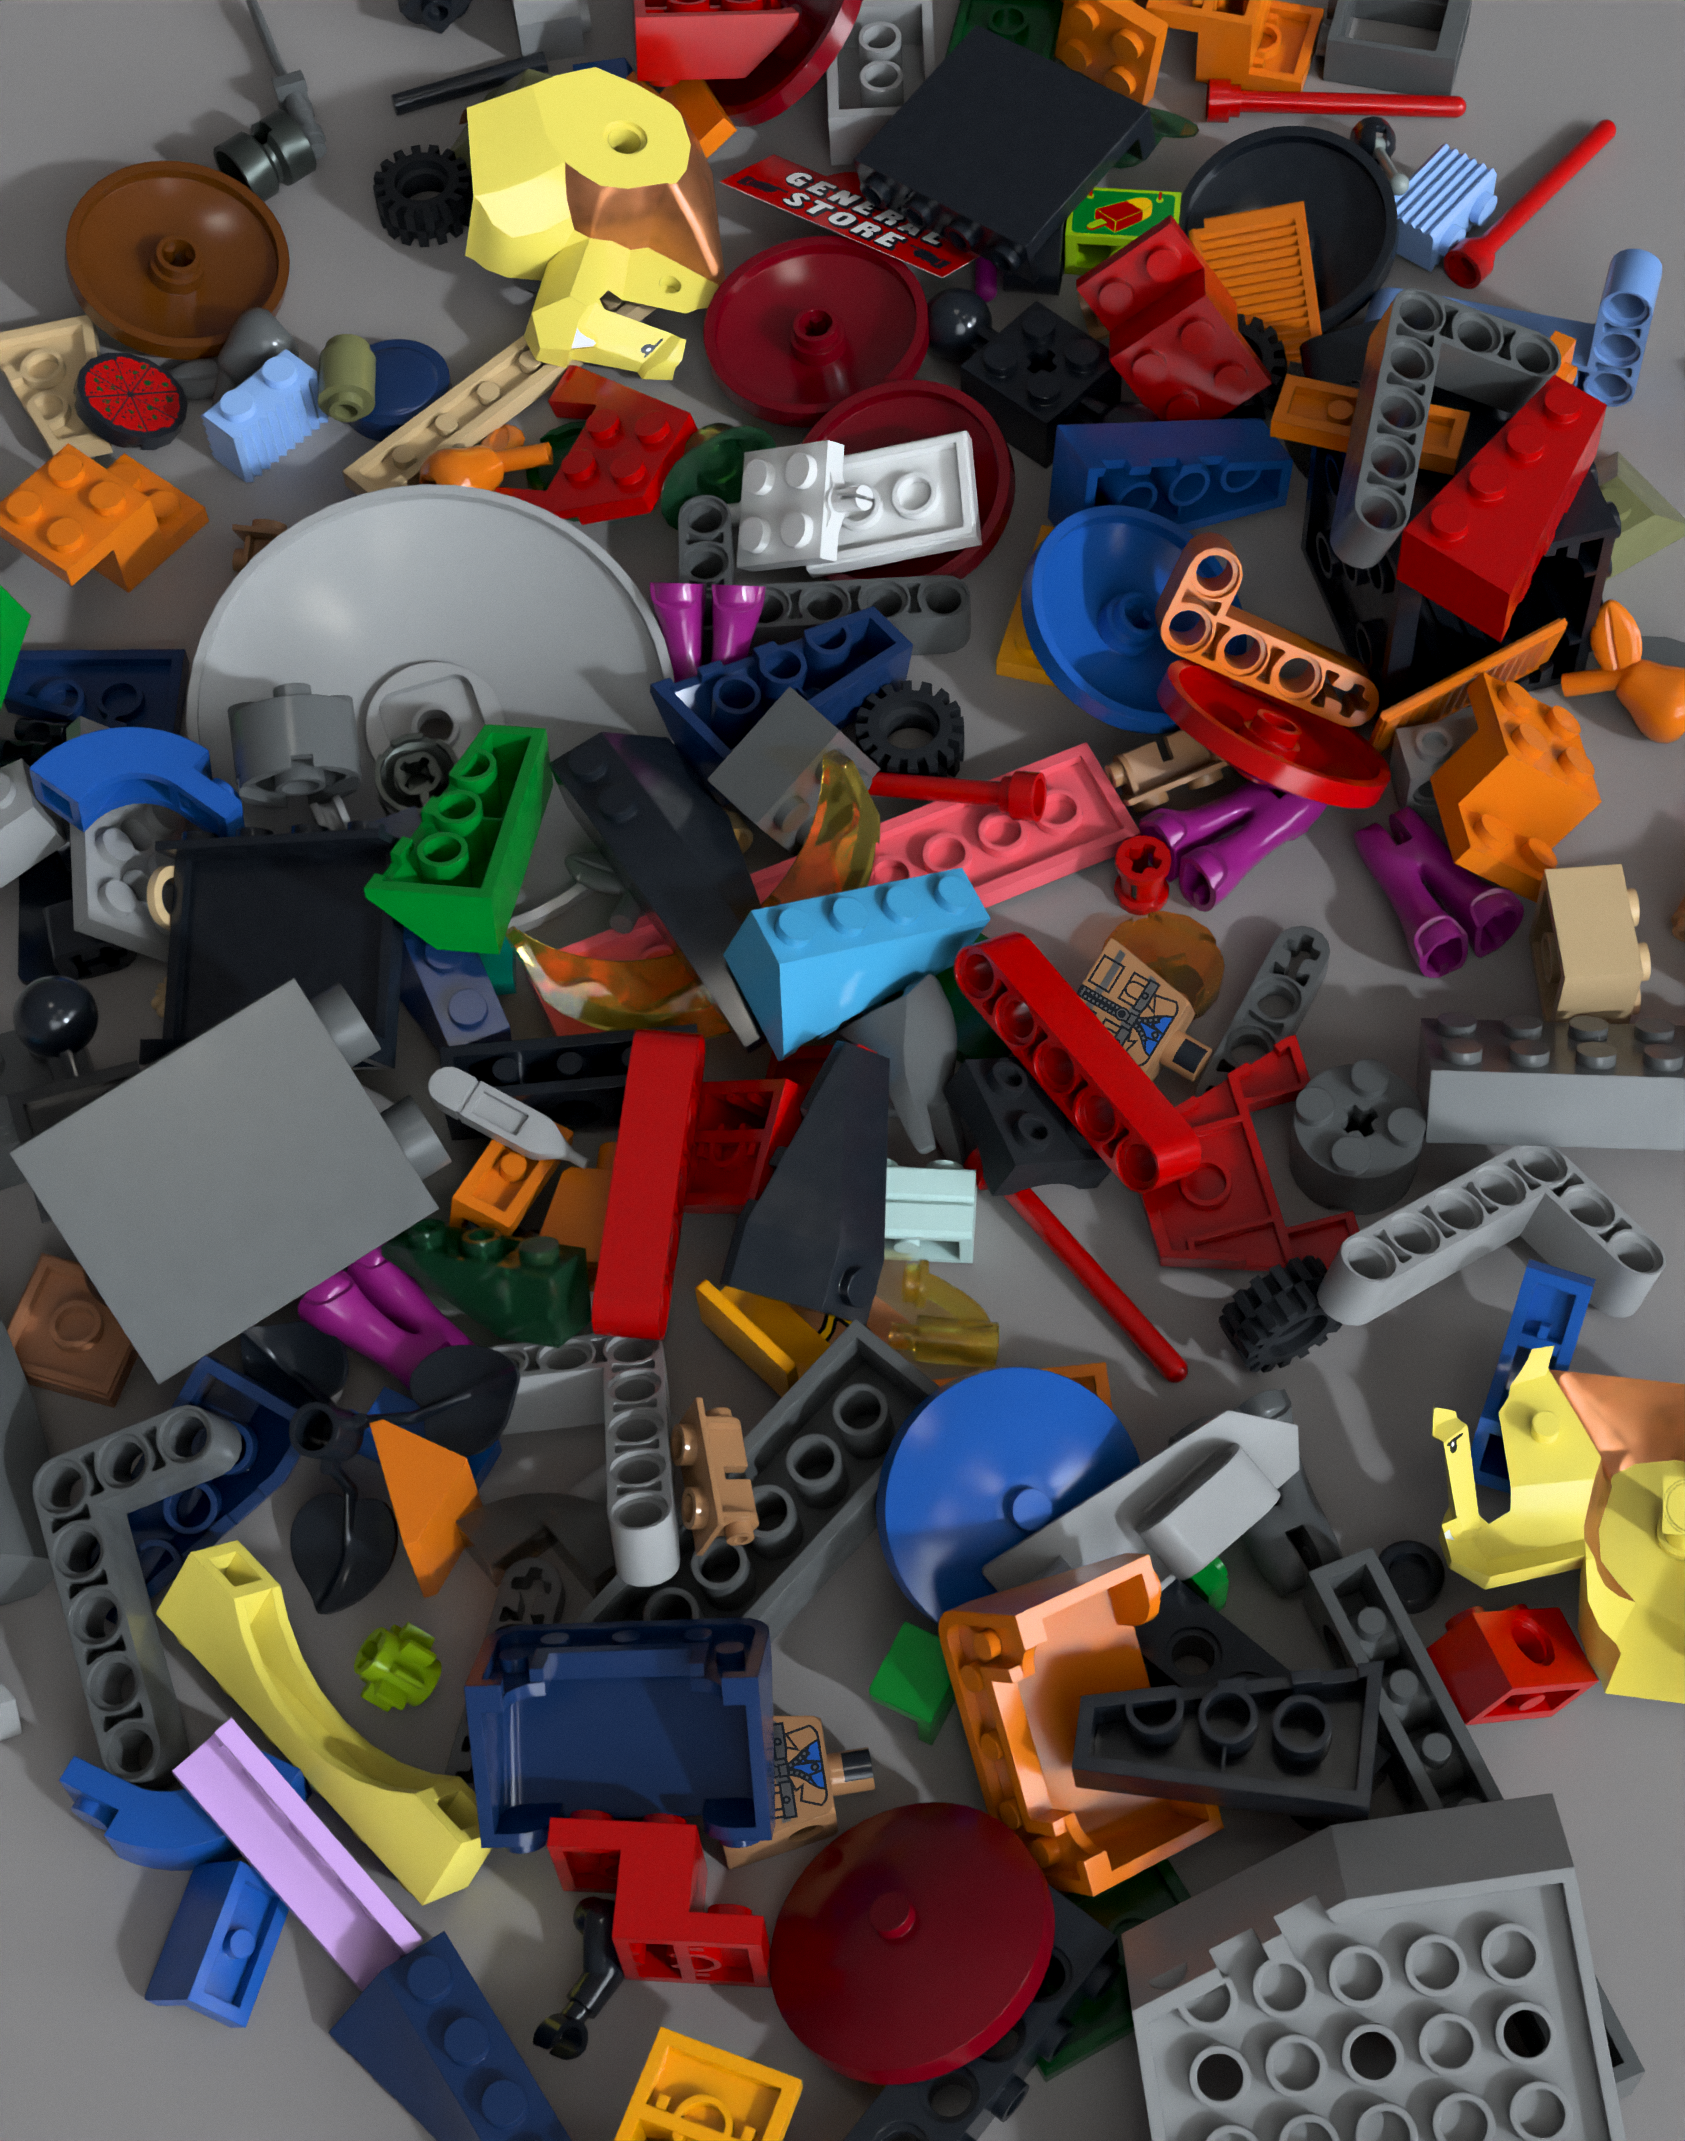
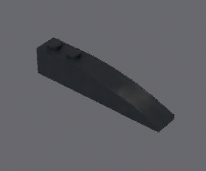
[548,732,768,1054]

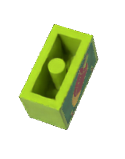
[1064,187,1182,275]

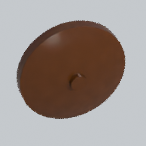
[64,160,290,360]

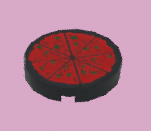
[73,353,188,450]

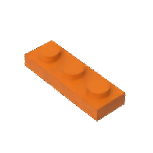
[1270,374,1470,476]

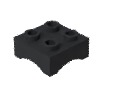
[943,1057,1111,1196]

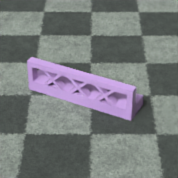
[171,1718,424,1992]

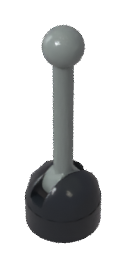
[1350,116,1409,196]

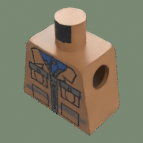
[1077,938,1212,1083]
[723,1716,875,1870]

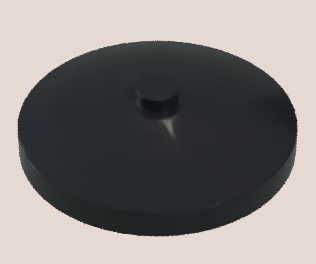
[1179,126,1399,333]

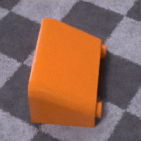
[938,1553,1224,1897]

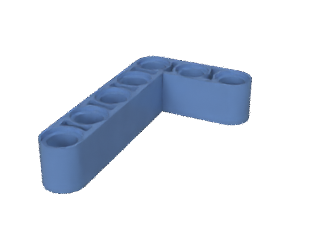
[1364,249,1662,407]

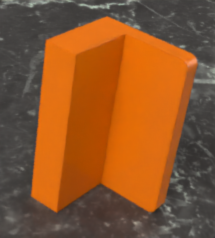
[626,70,737,159]
[448,1121,574,1241]

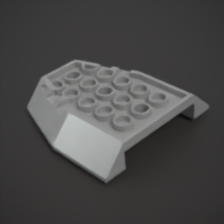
[1121,1793,1626,2141]

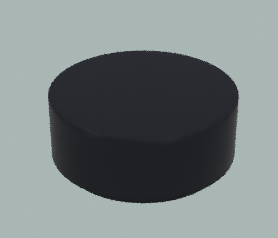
[1378,1540,1445,1614]

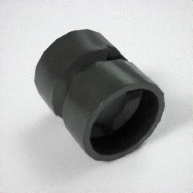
[213,109,317,202]

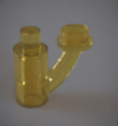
[888,1259,999,1368]

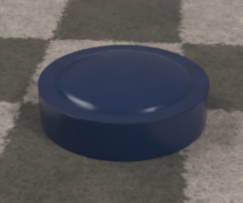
[348,339,452,442]

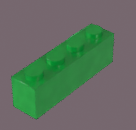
[364,724,553,955]

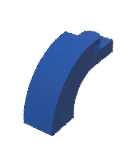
[29,727,245,838]
[1471,1259,1596,1494]
[59,1750,312,1871]

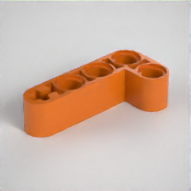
[1155,532,1380,727]

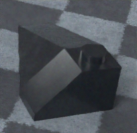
[720,1040,890,1325]

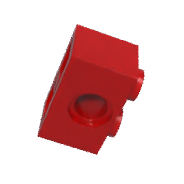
[1426,1603,1599,1725]

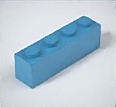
[723,868,991,1062]

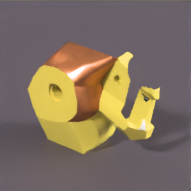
[459,67,725,380]
[1432,1346,1685,1704]

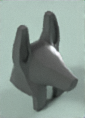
[836,974,967,1166]

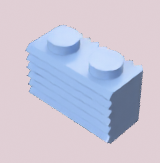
[1394,143,1497,272]
[200,349,328,483]

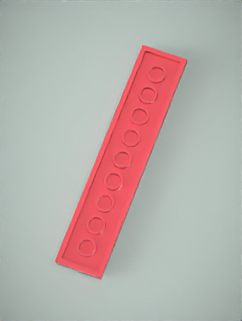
[523,742,1141,1037]

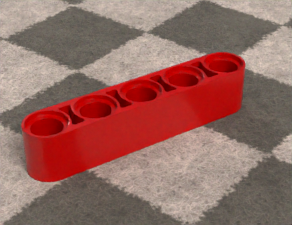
[954,931,1202,1193]
[592,1028,706,1341]

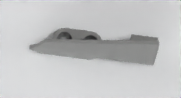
[982,1410,1300,1592]

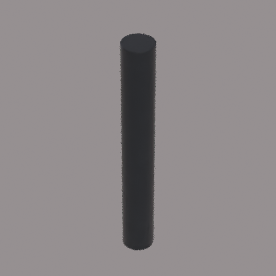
[391,51,549,116]

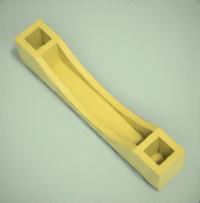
[155,1540,492,1906]

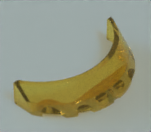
[505,749,880,1039]

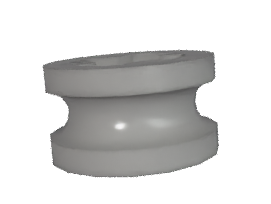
[309,794,351,831]

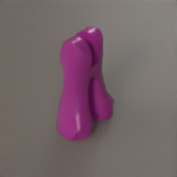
[650,582,766,683]
[1139,780,1327,912]
[1353,806,1524,978]
[298,1238,476,1395]

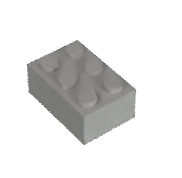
[827,0,935,165]

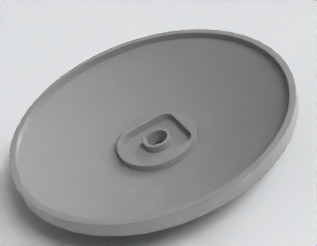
[186,484,674,935]

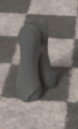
[1168,1389,1343,1597]

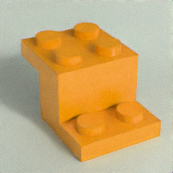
[614,2026,803,2141]

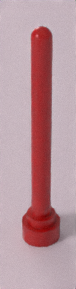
[1206,78,1466,123]
[1444,119,1616,289]
[865,771,1047,822]
[963,1147,1188,1383]

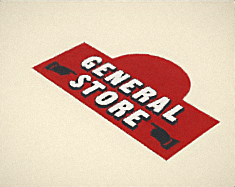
[719,154,980,278]

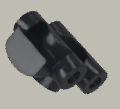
[0,718,73,768]

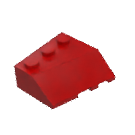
[632,0,799,87]

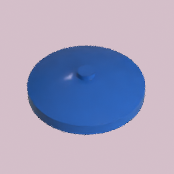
[1021,505,1247,734]
[876,1367,1141,1626]

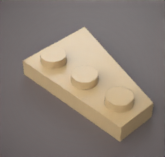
[0,314,113,458]

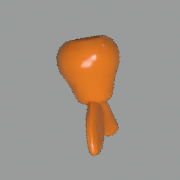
[420,424,554,491]
[1561,599,1685,744]

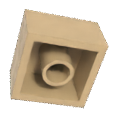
[1529,864,1651,1024]

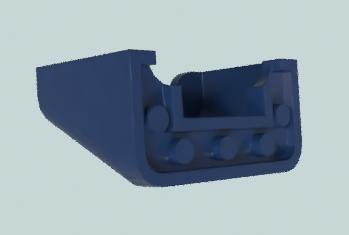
[464,1618,776,1854]

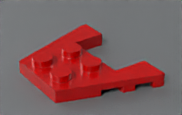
[494,365,698,525]
[1139,1035,1360,1271]

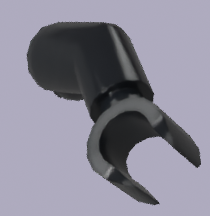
[533,1896,624,2060]

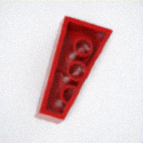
[1396,374,1607,642]

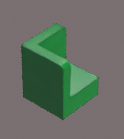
[869,1621,956,1745]

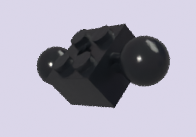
[927,287,1161,469]
[6,975,140,1308]

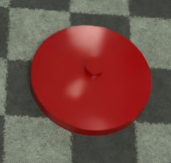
[1157,659,1391,808]

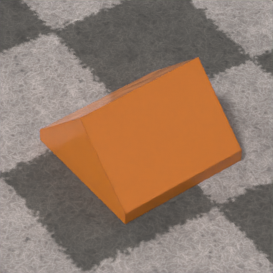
[369,1419,485,1598]

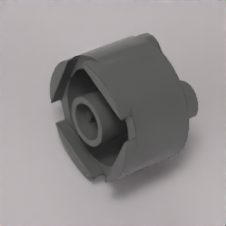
[228,683,362,808]
[1289,1058,1426,1215]

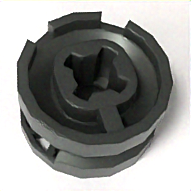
[374,733,458,821]

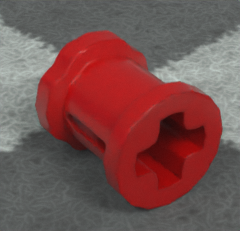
[1114,835,1172,916]

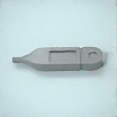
[428,1067,590,1169]

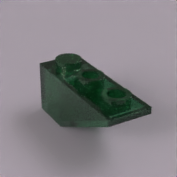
[381,1218,592,1348]

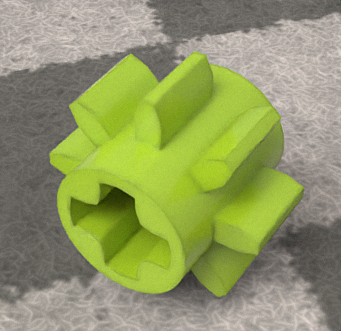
[354,1622,442,1712]

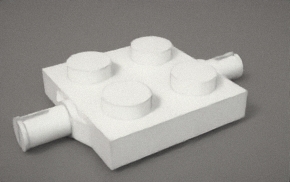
[727,440,873,572]

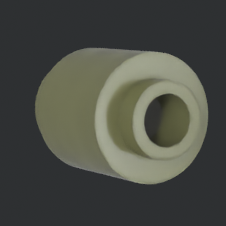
[317,334,376,422]

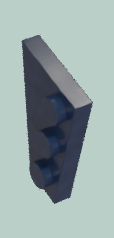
[3,649,190,735]

